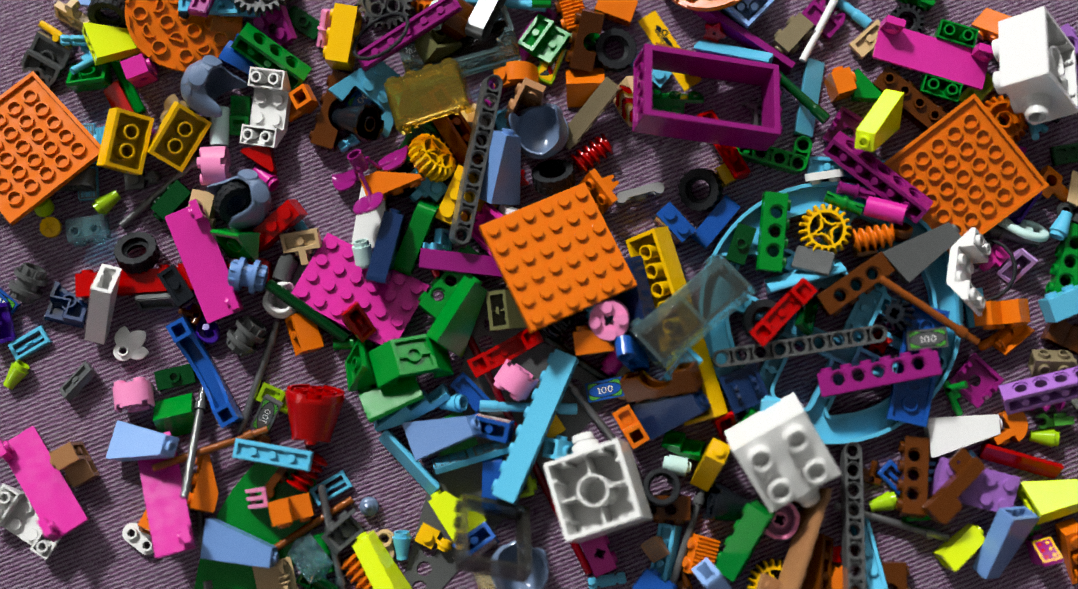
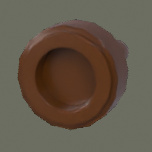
[893,223,913,242]

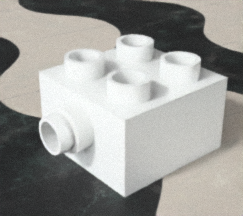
[992,7,1078,126]
[724,392,841,513]
[543,431,653,543]

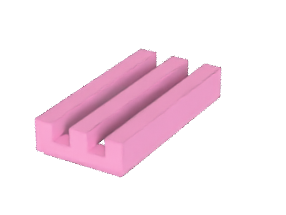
[245,487,268,509]

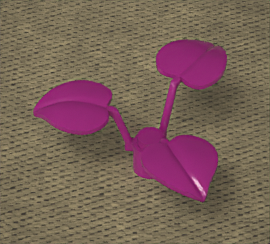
[332,145,409,215]

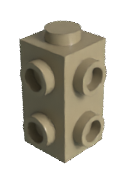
[772,12,814,56]
[1028,349,1077,377]

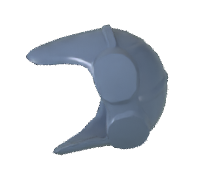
[180,55,248,118]
[508,103,569,159]
[205,169,272,230]
[490,540,549,589]

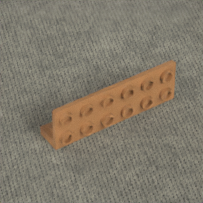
[756,488,832,589]

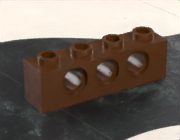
[813,252,895,317]
[896,435,930,519]
[642,494,691,524]

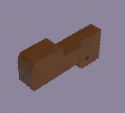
[921,447,986,524]

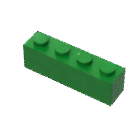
[715,500,776,582]

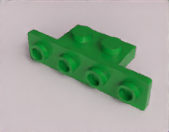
[652,90,704,115]

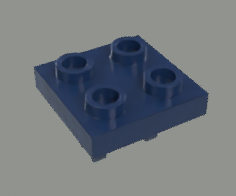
[718,362,769,414]

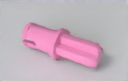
[316,9,332,48]

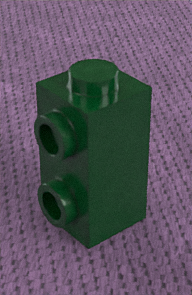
[151,180,191,222]

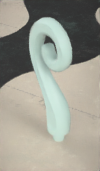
[997,217,1050,242]

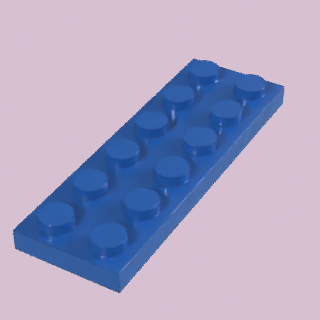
[886,304,950,427]

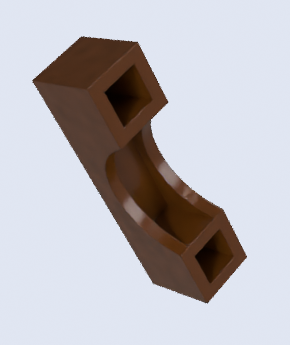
[309,70,355,153]
[619,360,704,403]

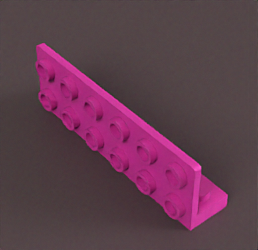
[872,15,994,90]
[165,199,244,324]
[0,426,88,542]
[138,431,196,559]

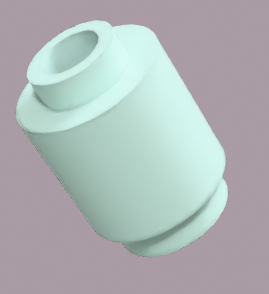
[352,238,373,269]
[662,454,691,477]

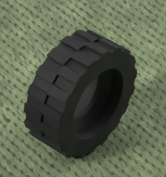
[87,0,127,28]
[594,28,637,73]
[532,159,576,196]
[678,168,723,211]
[213,181,252,224]
[114,231,160,274]
[742,299,787,342]

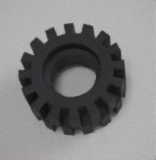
[890,4,925,33]

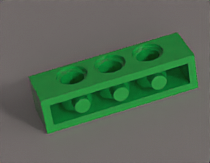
[230,22,312,90]
[756,191,791,273]
[1045,222,1078,293]
[418,245,480,320]

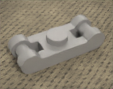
[615,182,665,206]

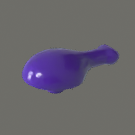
[186,303,220,344]

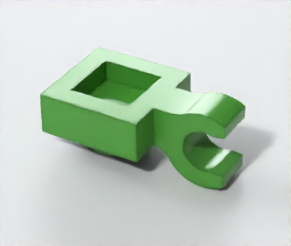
[1035,413,1075,429]

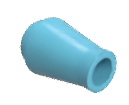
[1049,210,1073,241]
[438,393,468,413]
[392,530,412,560]

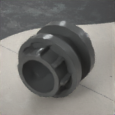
[8,262,49,304]
[226,315,267,357]

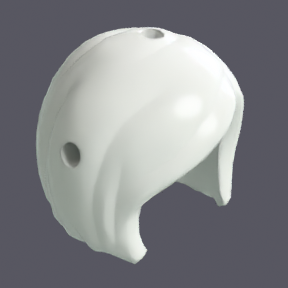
[262,282,297,319]

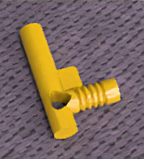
[38,21,72,46]

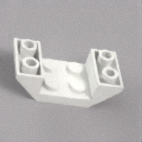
[239,66,292,148]
[946,228,991,316]
[0,484,62,560]

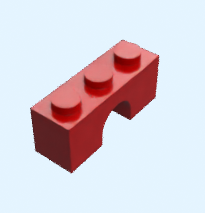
[253,199,308,252]

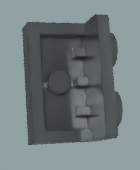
[321,508,364,555]

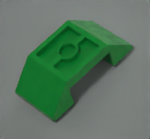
[920,19,979,103]
[368,334,454,389]

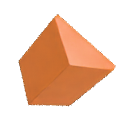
[565,68,605,108]

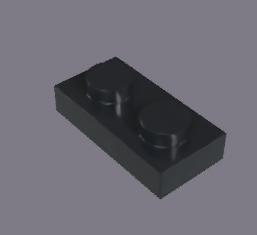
[157,264,196,308]

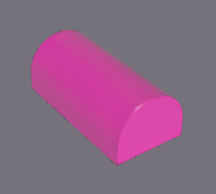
[863,196,908,225]

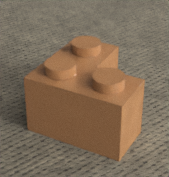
[49,441,100,488]

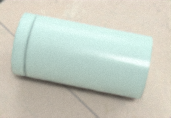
[209,106,230,147]

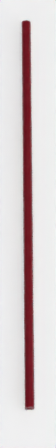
[430,270,593,575]

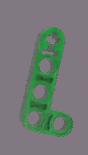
[736,136,812,175]
[393,198,440,277]

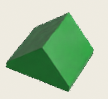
[66,62,113,93]
[210,228,260,262]
[345,339,376,392]
[153,393,201,437]

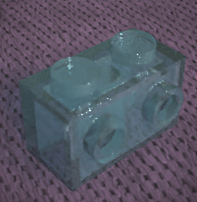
[65,214,112,247]
[288,533,333,584]

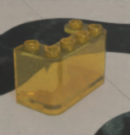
[383,58,475,135]

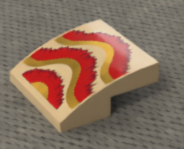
[613,76,633,127]

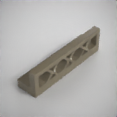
[566,76,622,150]

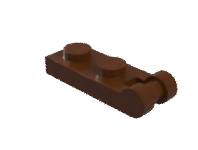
[265,467,289,499]

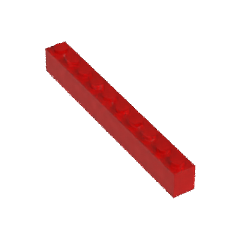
[75,258,273,299]

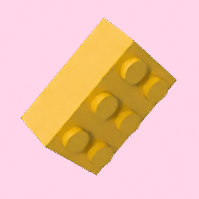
[323,3,363,72]
[147,101,212,172]
[96,107,154,175]

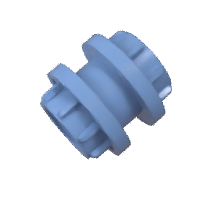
[227,257,268,294]

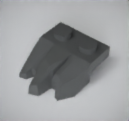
[21,31,74,88]

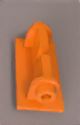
[992,322,1035,356]

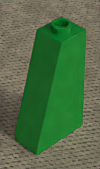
[426,276,487,358]

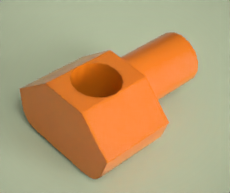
[1039,165,1069,203]

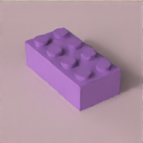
[928,456,1021,512]

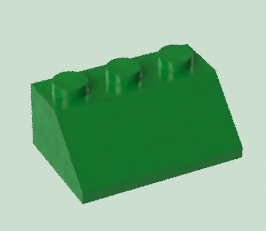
[358,375,424,423]

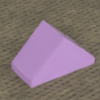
[996,248,1038,284]

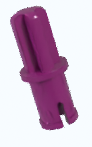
[836,181,877,200]

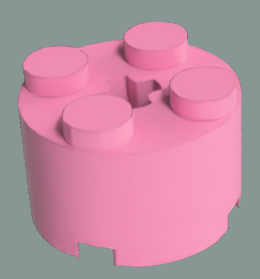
[197,146,231,185]
[589,299,630,341]
[494,359,539,402]
[112,377,155,413]
[763,503,800,540]

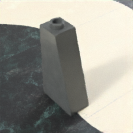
[882,222,962,285]

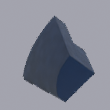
[44,281,88,328]

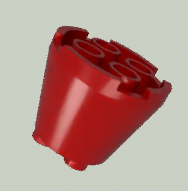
[285,384,345,445]

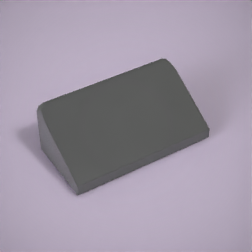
[791,245,836,276]

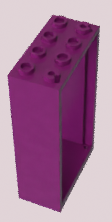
[632,44,783,151]

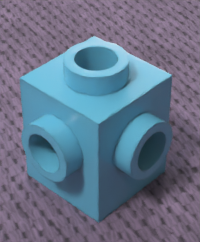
[542,435,574,461]

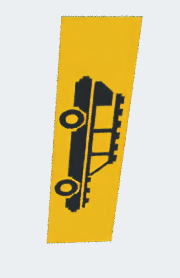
[638,10,702,91]

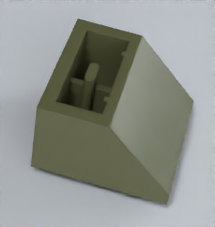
[486,289,528,332]

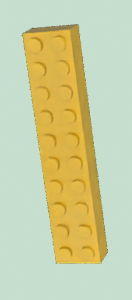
[625,226,728,426]

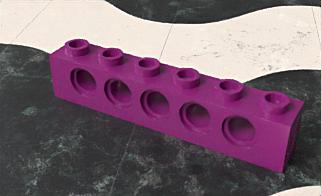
[822,131,934,224]
[817,348,942,398]

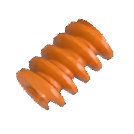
[851,223,895,253]
[341,553,373,589]

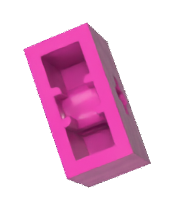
[120,53,159,88]
[580,535,619,578]

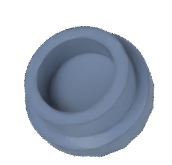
[359,496,379,516]

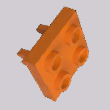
[578,168,619,215]

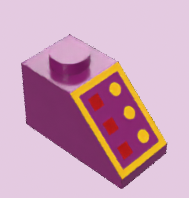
[1025,533,1064,567]

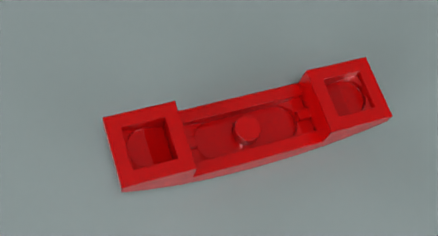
[749,277,817,347]
[467,328,544,378]

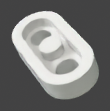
[804,169,844,185]
[122,523,154,555]

